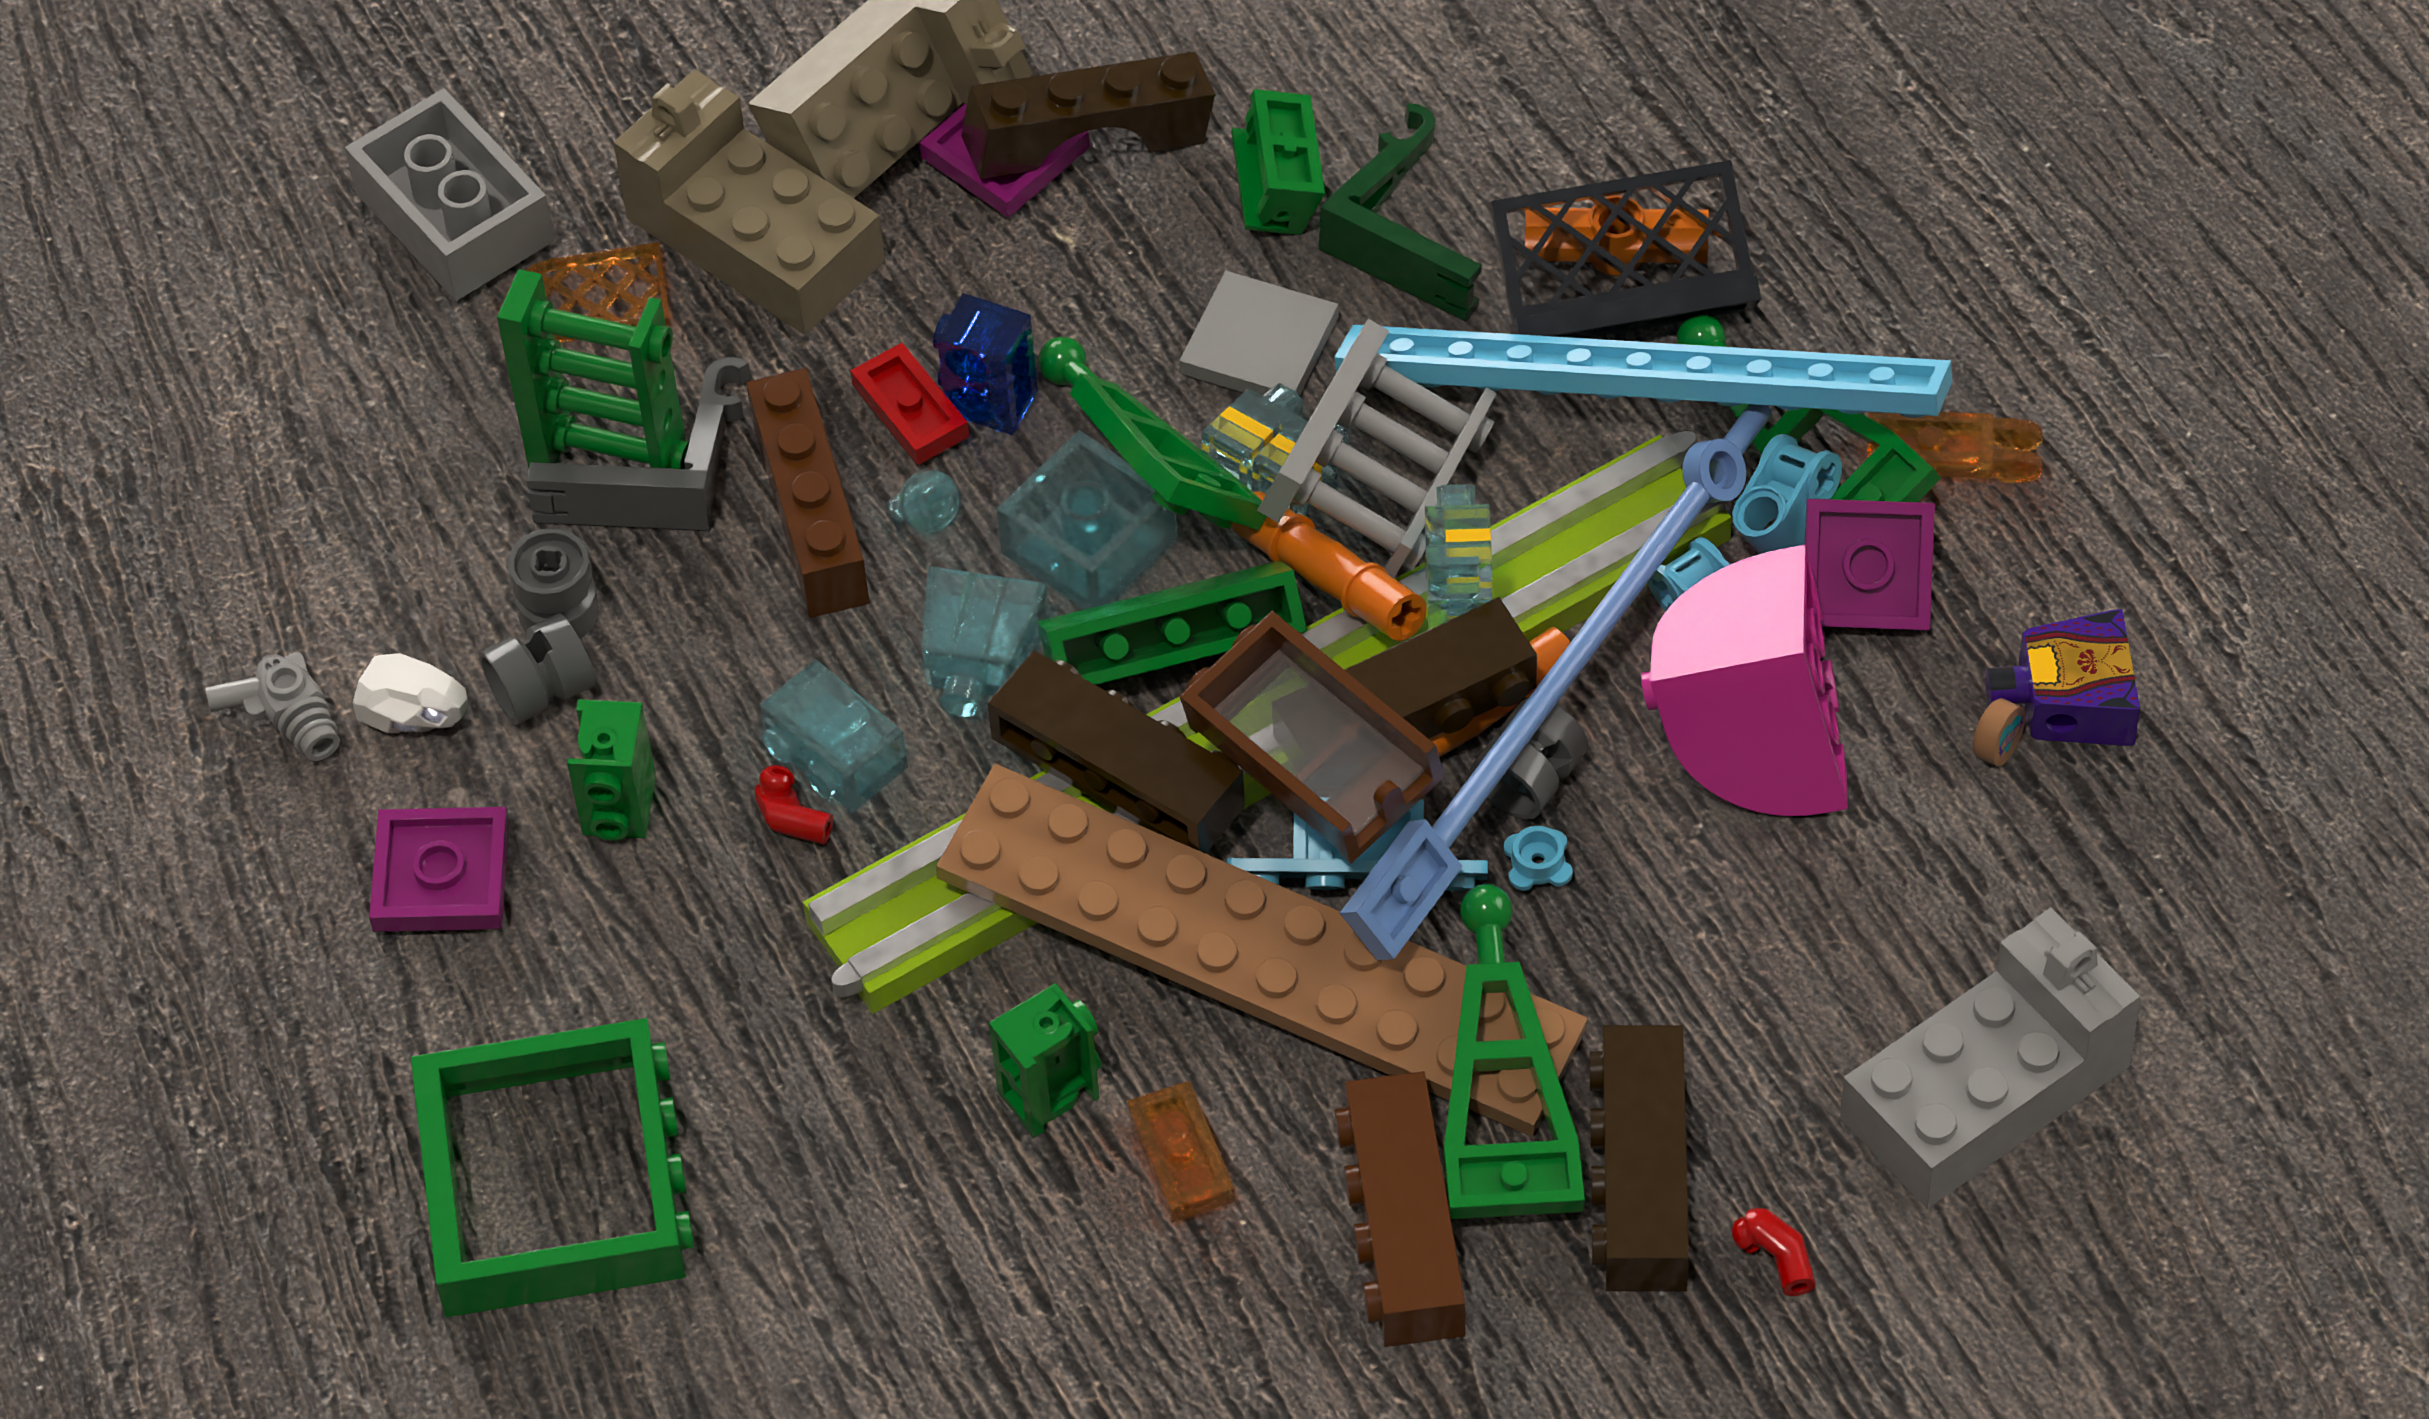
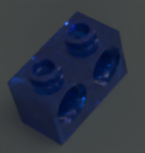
[933,293,1038,436]

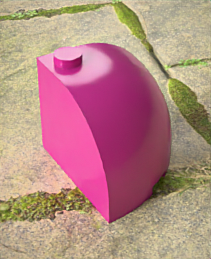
[1641,544,1848,816]

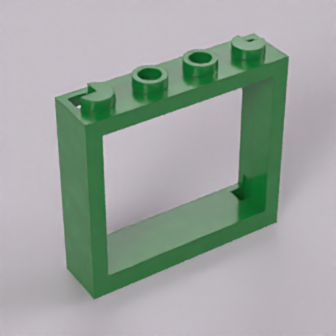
[411,1018,694,1318]

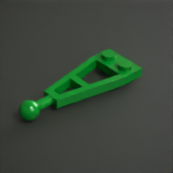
[1677,314,1942,503]
[1038,336,1267,530]
[1443,884,1585,1219]

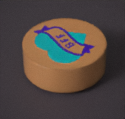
[1973,698,2026,766]

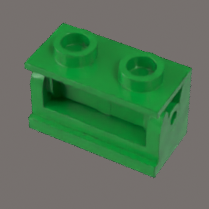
[1231,89,1325,235]
[567,699,656,841]
[989,983,1102,1138]

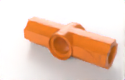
[1525,195,1709,276]

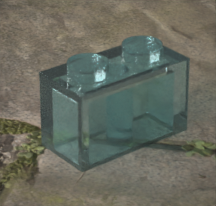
[760,659,908,813]

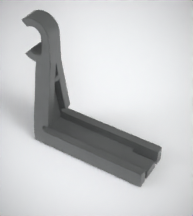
[526,357,751,531]

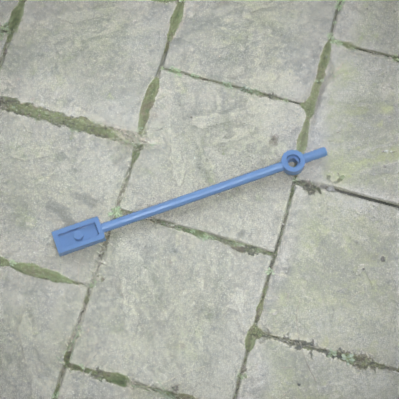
[1340,404,1772,960]

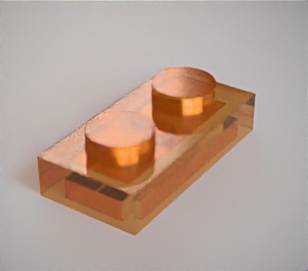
[1127,1080,1235,1222]

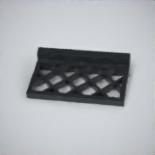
[1490,160,1762,338]

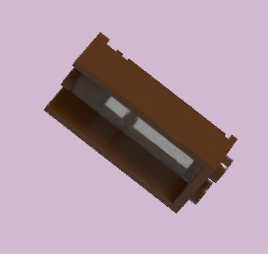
[1179,611,1444,864]

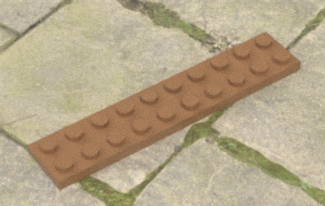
[936,763,1588,1137]

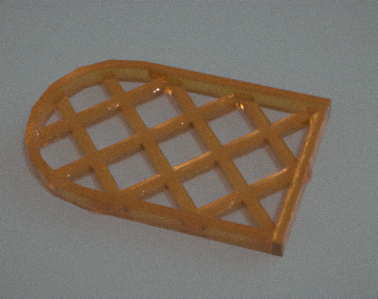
[525,242,671,342]

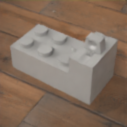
[1840,907,2141,1209]

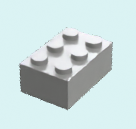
[345,88,555,301]

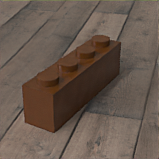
[746,368,870,618]
[1334,1071,1465,1347]

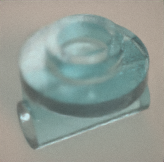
[886,469,959,532]

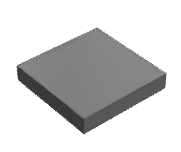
[1179,270,1339,408]

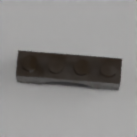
[961,51,1215,179]

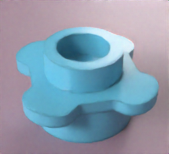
[1504,826,1573,890]

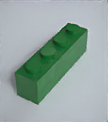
[1037,560,1307,685]

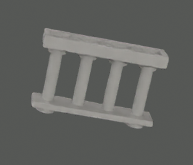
[1257,319,1497,578]

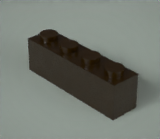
[1272,597,1537,793]
[987,650,1245,854]
[1589,1025,1689,1292]

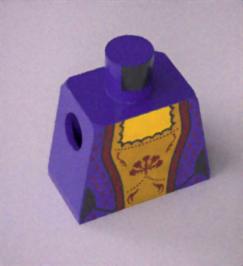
[1985,609,2140,746]

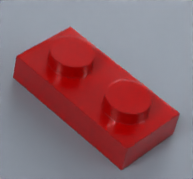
[850,342,969,465]

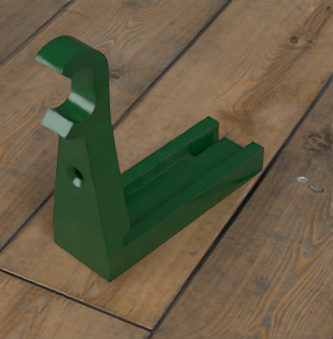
[1319,103,1482,321]

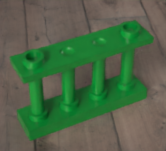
[497,269,689,469]

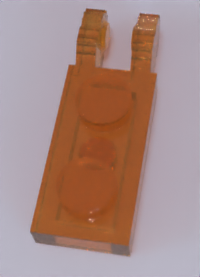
[1867,412,2042,483]

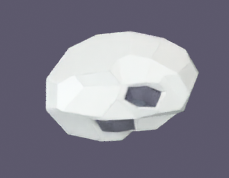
[352,653,469,733]

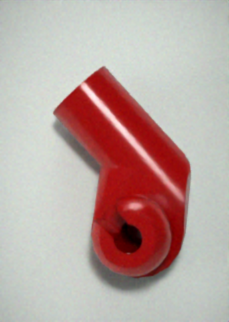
[755,765,833,845]
[1731,1208,1816,1296]

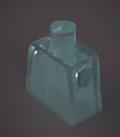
[922,566,1050,717]

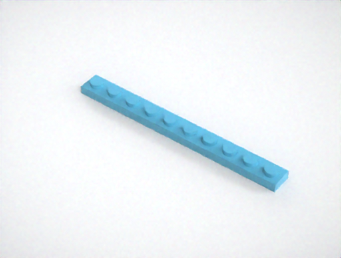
[1334,325,1953,418]

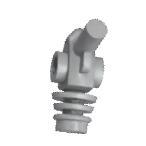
[206,652,340,761]

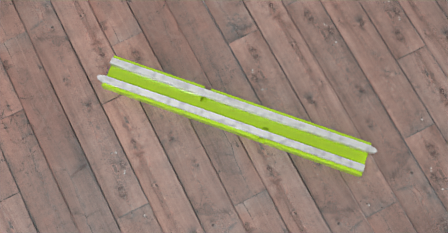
[803,431,1732,1014]

